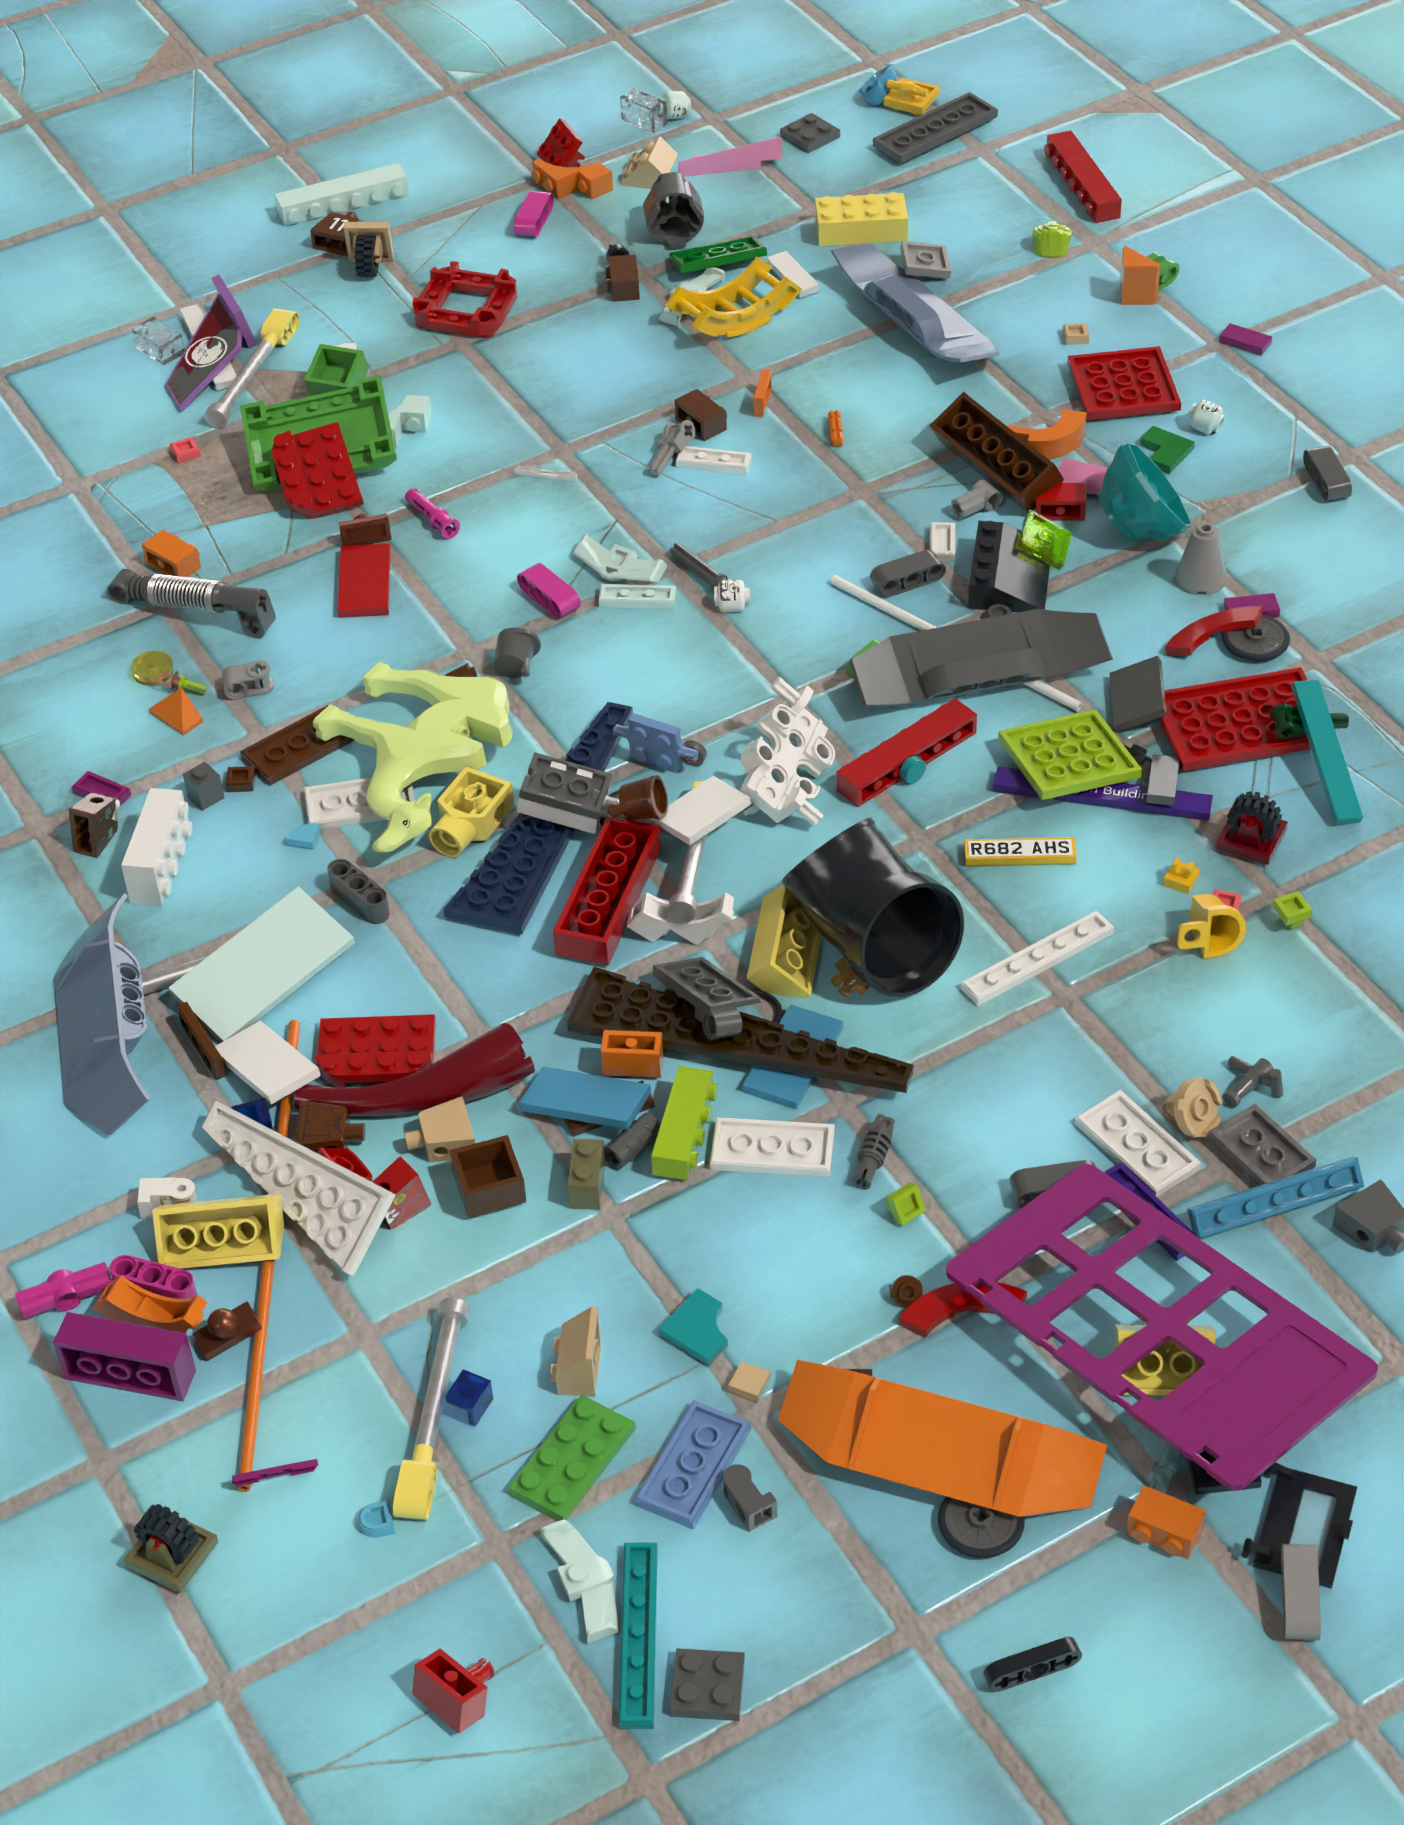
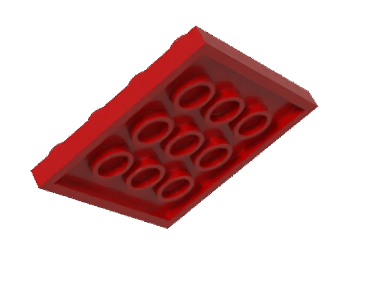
[1067,346,1181,420]

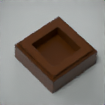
[226,766,256,792]

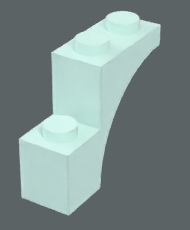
[388,395,432,449]

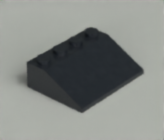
[968,521,1052,612]

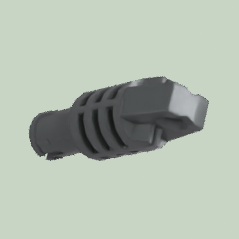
[852,1114,895,1189]

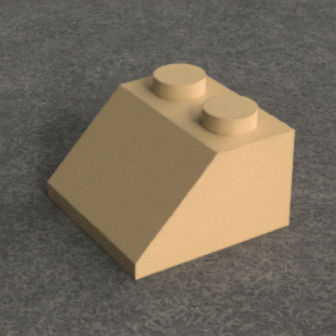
[550,1306,601,1397]

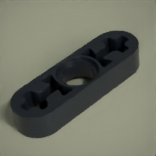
[983,1637,1082,1692]

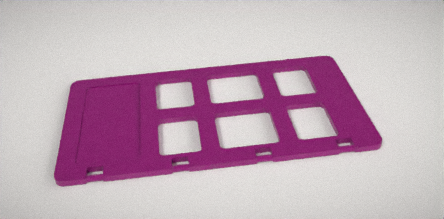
[946,1164,1378,1491]

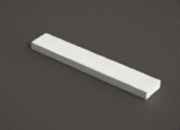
[180,303,237,390]
[961,910,1114,1006]

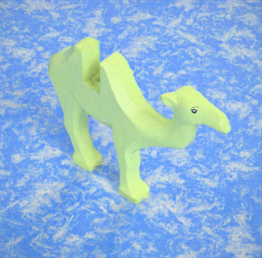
[313,662,513,852]

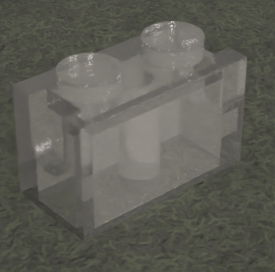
[620,88,667,133]
[132,316,185,365]

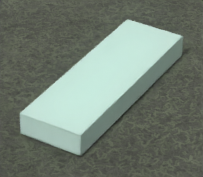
[599,584,676,609]

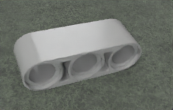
[1281,1544,1321,1640]

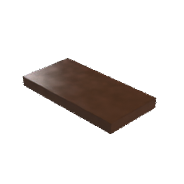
[240,705,355,786]

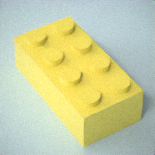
[815,192,908,246]

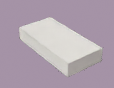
[930,522,955,561]

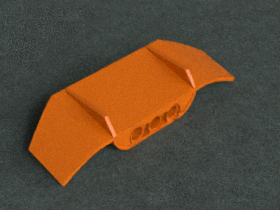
[778,1360,1107,1517]

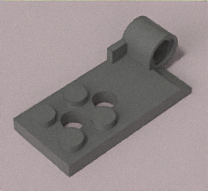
[652,957,761,1040]

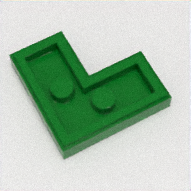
[1140,426,1195,474]

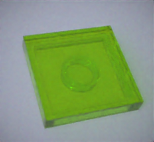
[1017,510,1072,570]

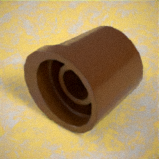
[607,775,668,820]

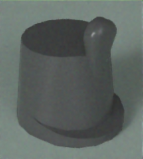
[494,628,541,678]

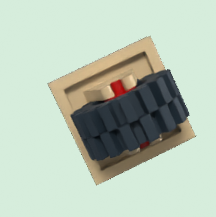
[344,222,394,276]

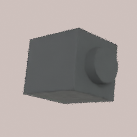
[183,762,224,811]

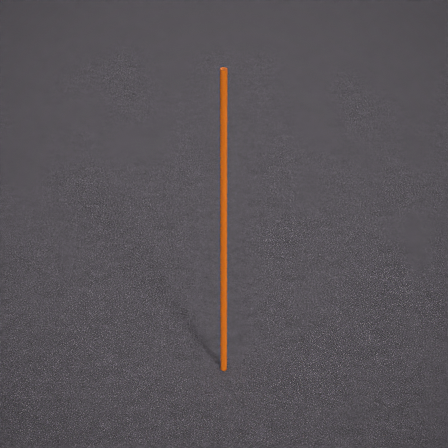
[237,1020,300,1492]

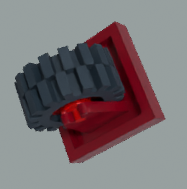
[1216,791,1288,865]

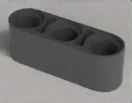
[1303,446,1352,501]
[870,549,946,597]
[327,859,390,924]
[1009,1160,1095,1208]

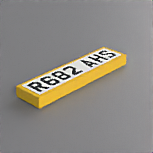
[964,837,1077,866]

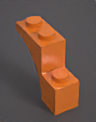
[532,158,613,199]
[93,1275,208,1333]

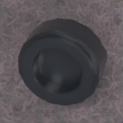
[606,244,629,263]

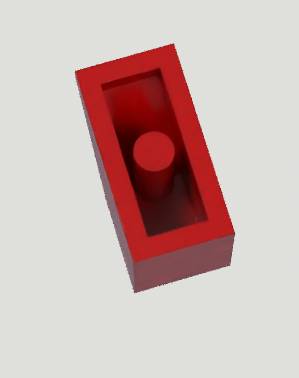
[1035,483,1086,521]

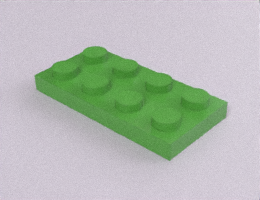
[508,1394,636,1521]

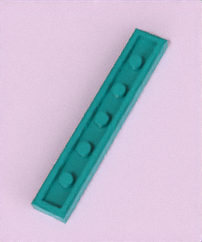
[1291,680,1363,824]
[619,1542,658,1729]

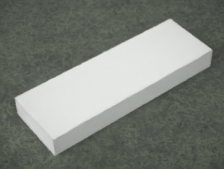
[767,251,819,298]
[676,446,752,475]

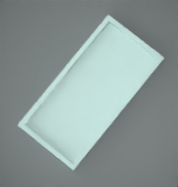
[168,886,355,1042]

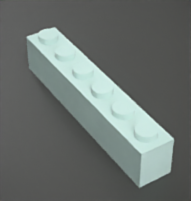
[274,163,409,226]

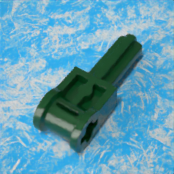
[1269,704,1349,740]

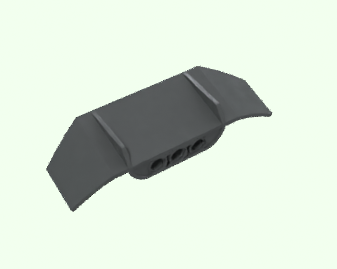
[849,609,1113,707]

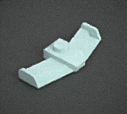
[658,267,725,327]
[573,533,667,582]
[541,1520,620,1644]

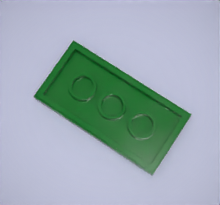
[669,236,767,273]

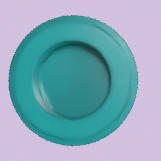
[900,756,926,784]

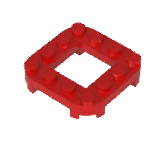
[412,261,517,338]

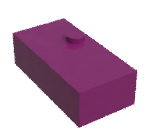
[53,1312,196,1402]

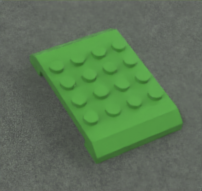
[240,375,397,493]

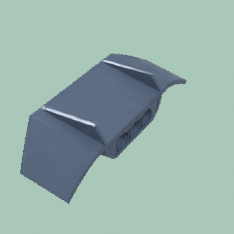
[831,243,1000,363]
[54,893,151,1135]

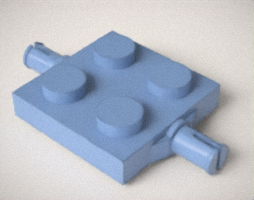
[613,713,699,774]

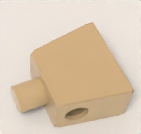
[404,1097,475,1162]

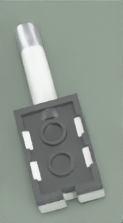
[516,752,675,837]

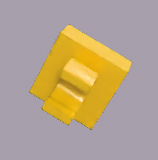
[1163,857,1200,894]

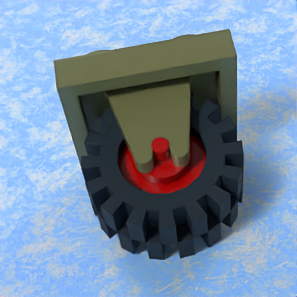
[124,1504,218,1593]

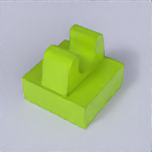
[1273,891,1312,930]
[885,1182,926,1226]

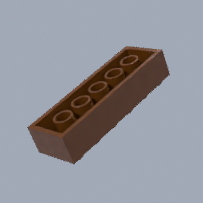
[929,392,1064,514]

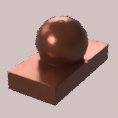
[338,514,392,546]
[193,1301,263,1361]

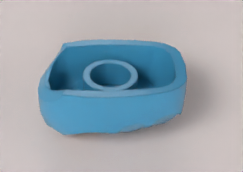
[859,65,897,106]

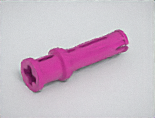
[405,488,460,539]

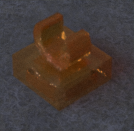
[830,958,870,997]

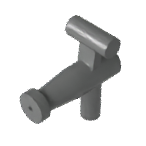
[1223,1056,1283,1108]

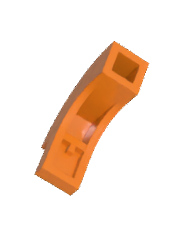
[1007,409,1087,460]

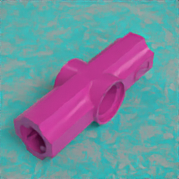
[15,1262,112,1319]

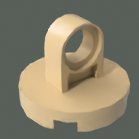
[1162,1078,1222,1137]

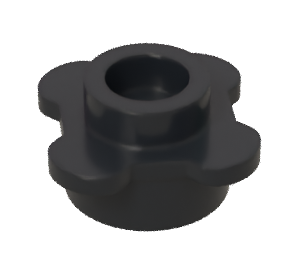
[1124,744,1152,767]

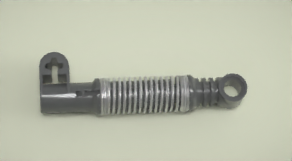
[107,569,276,638]

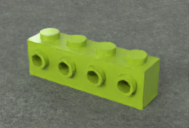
[651,1066,718,1181]

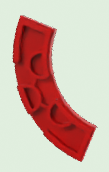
[1165,606,1263,656]
[899,1282,1027,1337]

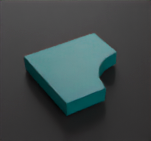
[659,1288,728,1366]

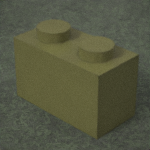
[568,1139,605,1210]

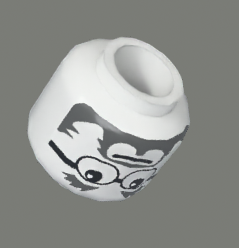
[714,579,750,613]

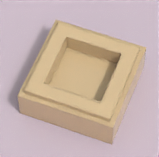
[1062,323,1089,345]
[728,1361,771,1402]

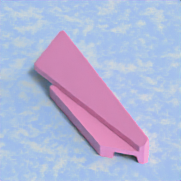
[678,137,782,177]
[1057,458,1107,494]

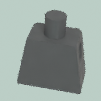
[1333,1179,1404,1253]

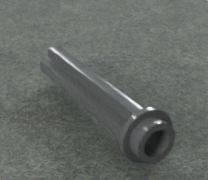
[670,543,728,591]

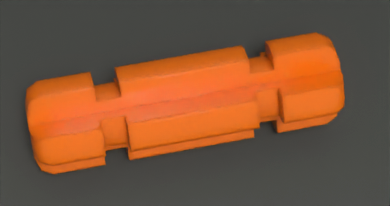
[828,410,844,447]

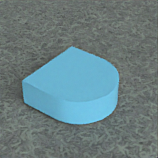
[359,1500,395,1538]

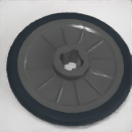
[1222,615,1290,661]
[938,1497,1025,1558]

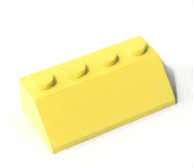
[746,885,822,998]
[152,1193,284,1269]

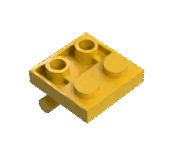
[884,78,940,115]

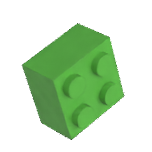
[304,344,369,396]

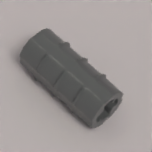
[604,1113,661,1169]

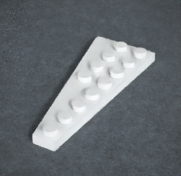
[202,1101,396,1276]

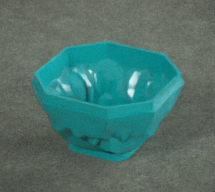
[1097,443,1192,542]

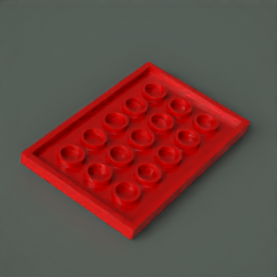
[1158,667,1311,771]

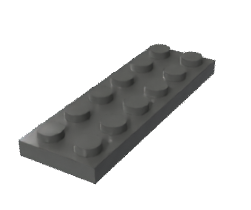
[873,92,998,164]

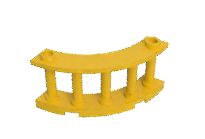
[665,257,802,337]

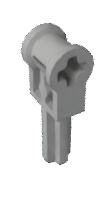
[648,420,695,476]

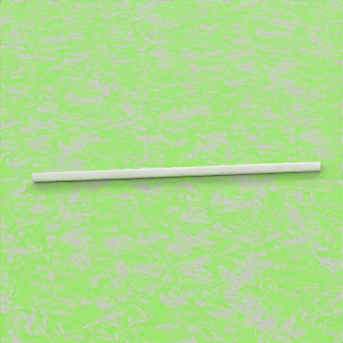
[830,575,1083,712]

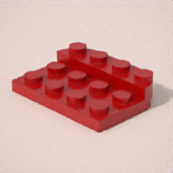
[272,422,364,519]
[315,1014,436,1088]

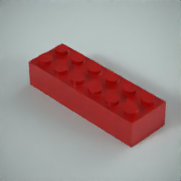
[553,816,661,966]

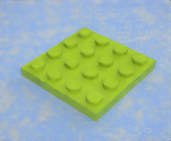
[998,709,1142,800]

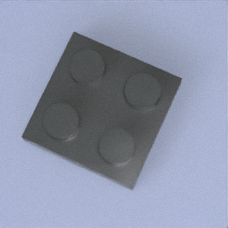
[780,113,840,153]
[670,1648,745,1721]

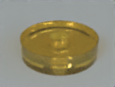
[131,651,174,686]

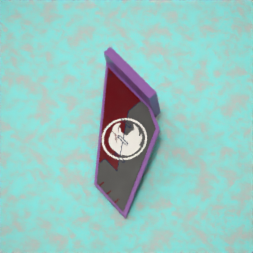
[165,274,257,412]

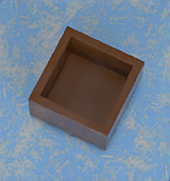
[449,1135,527,1218]

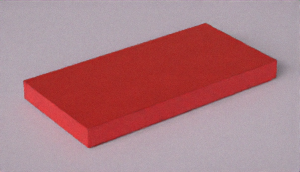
[338,543,391,618]

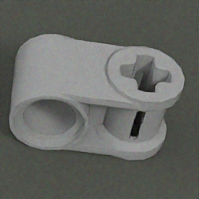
[222,660,274,700]

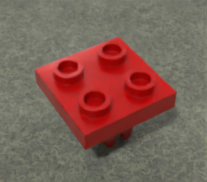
[537,118,585,167]

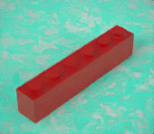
[1044,130,1122,223]
[836,698,977,807]

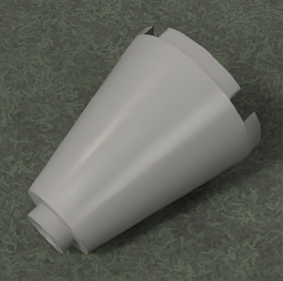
[1176,523,1227,595]

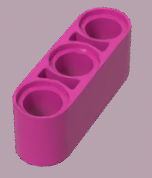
[514,190,554,237]
[517,563,581,619]
[109,1255,197,1299]

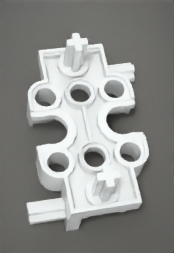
[739,677,835,826]

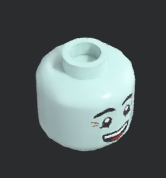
[658,91,691,120]
[1187,399,1225,435]

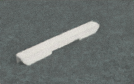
[514,465,578,481]

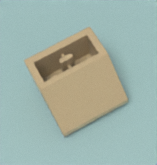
[620,136,678,189]

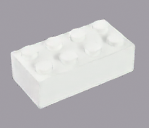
[121,788,192,906]

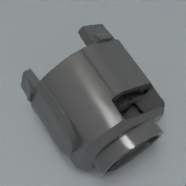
[643,172,704,249]

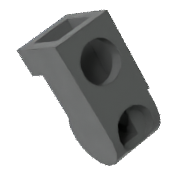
[723,1464,777,1532]

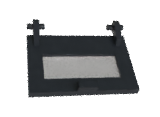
[1241,1462,1357,1589]

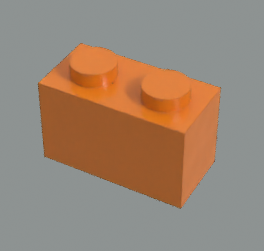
[141,530,201,577]
[601,1030,663,1078]
[1126,1485,1206,1560]

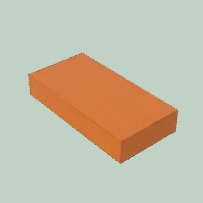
[753,369,772,417]

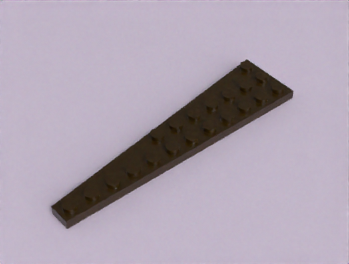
[567,967,914,1093]

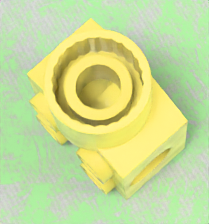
[429,766,514,858]

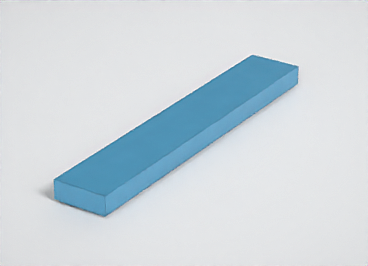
[1187,1156,1365,1239]

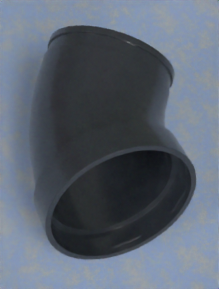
[782,817,964,997]

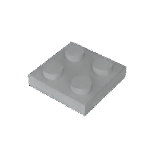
[900,241,951,279]

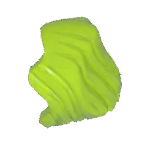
[1032,221,1072,257]

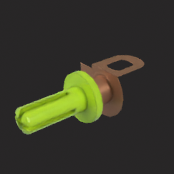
[157,671,207,695]

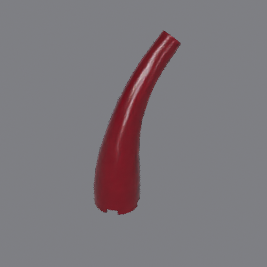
[294,1022,535,1117]

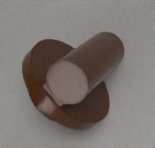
[889,1275,923,1307]

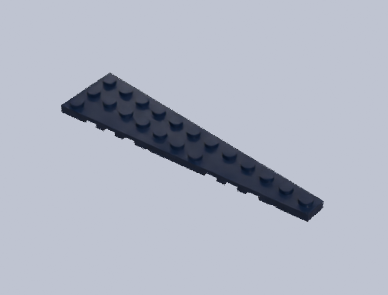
[443,702,633,934]

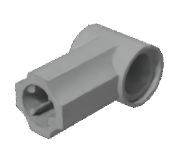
[951,479,1003,519]

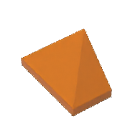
[149,688,203,736]

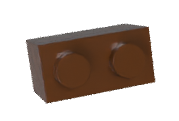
[605,255,640,302]
[674,389,727,441]

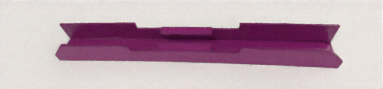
[232,1459,319,1486]

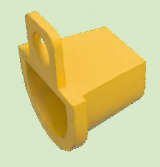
[1177,894,1247,959]

